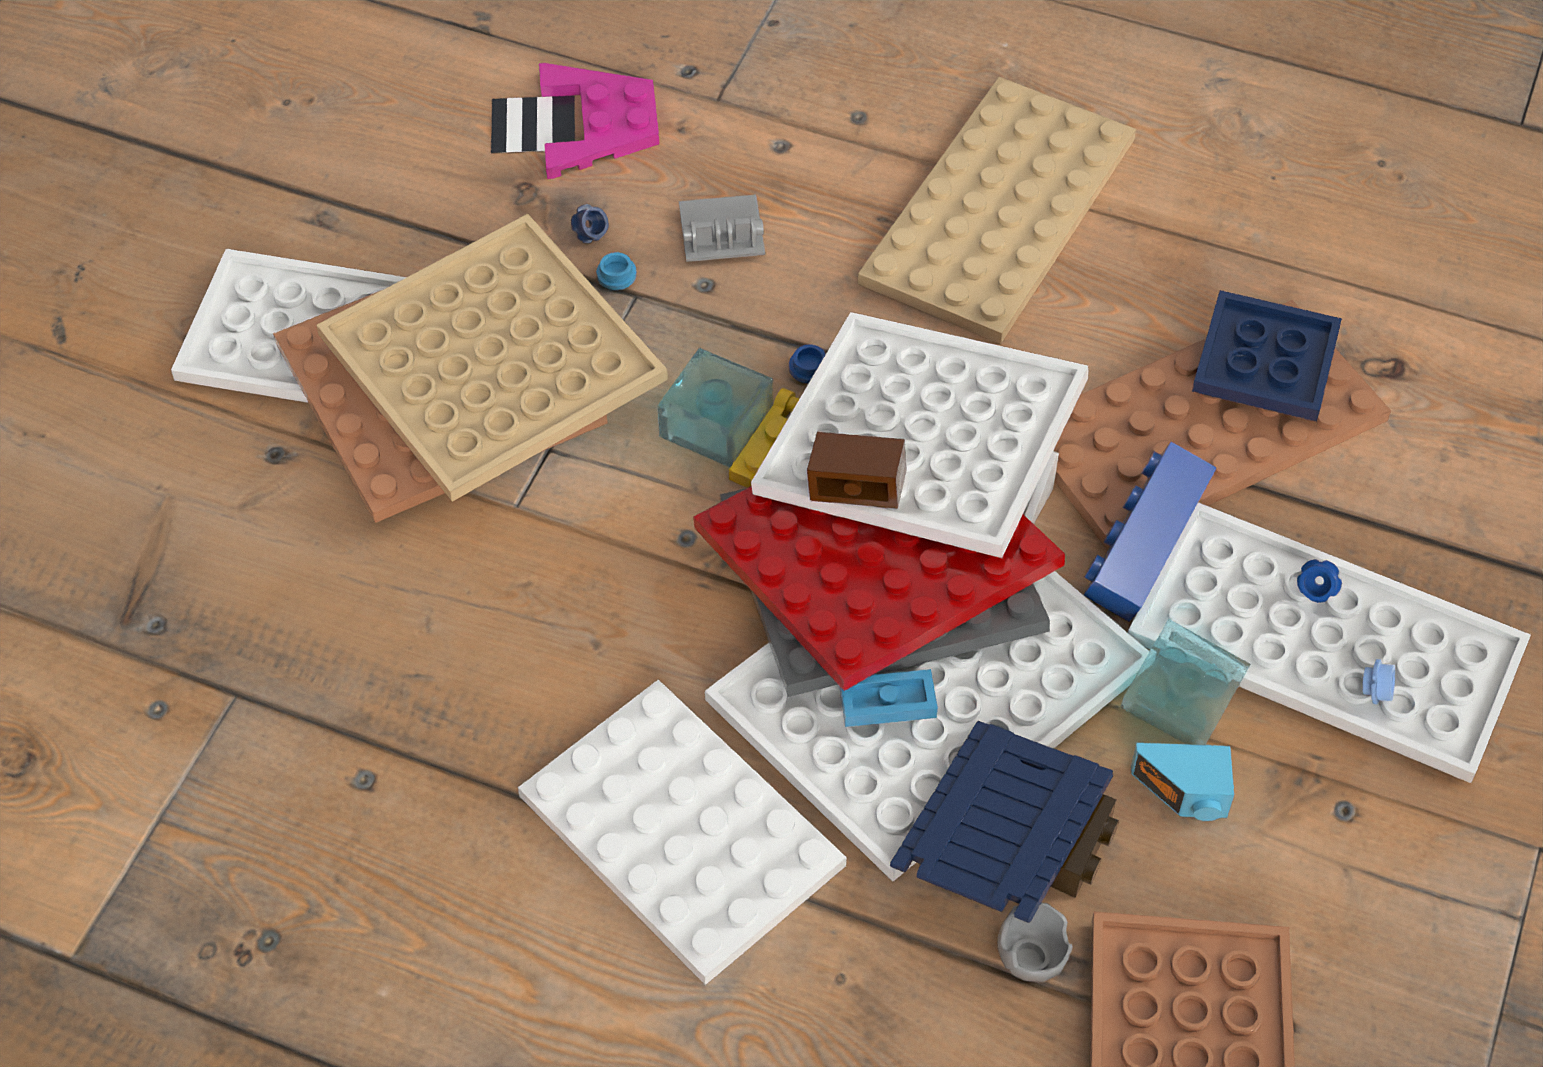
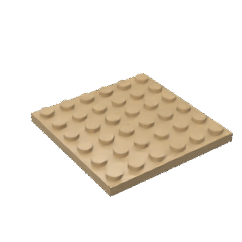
[317,214,668,502]

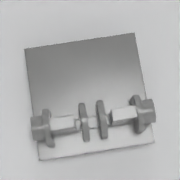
[679,195,765,262]

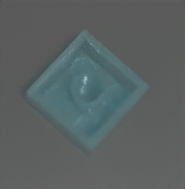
[657,348,773,467]
[1120,619,1251,745]

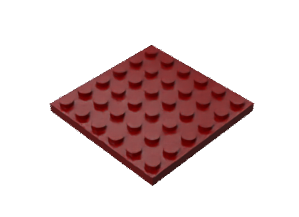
[693,486,1065,691]

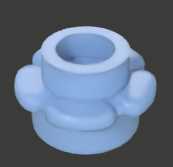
[1363,659,1395,704]

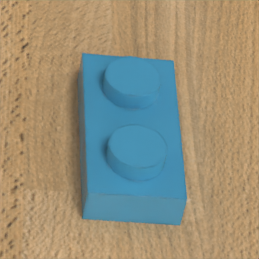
[839,669,938,727]

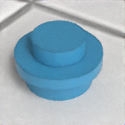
[596,252,637,290]

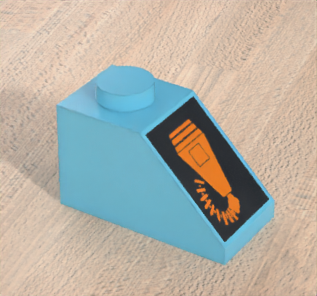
[1131,743,1234,821]

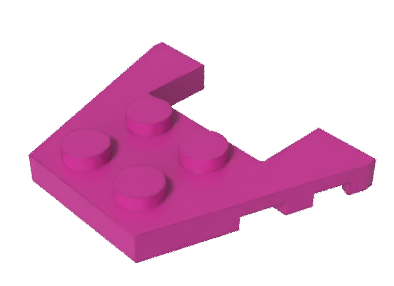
[539,63,659,179]

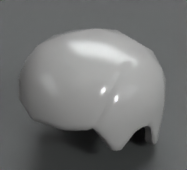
[997,903,1073,982]

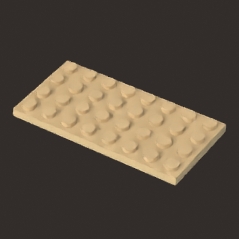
[858,77,1136,344]

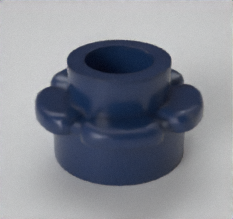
[571,204,609,243]

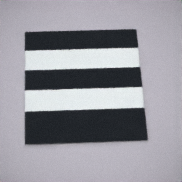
[491,96,575,153]

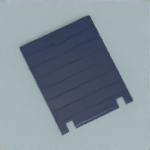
[890,721,1113,923]

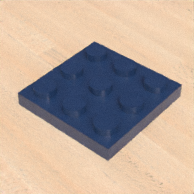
[1192,290,1342,422]

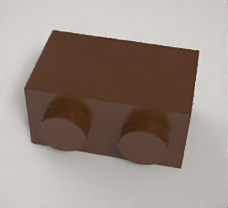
[807,432,907,509]

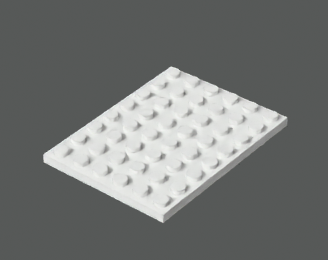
[705,571,1155,881]

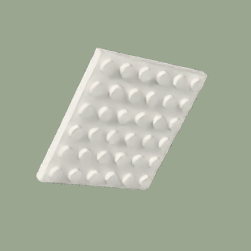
[751,312,1088,558]

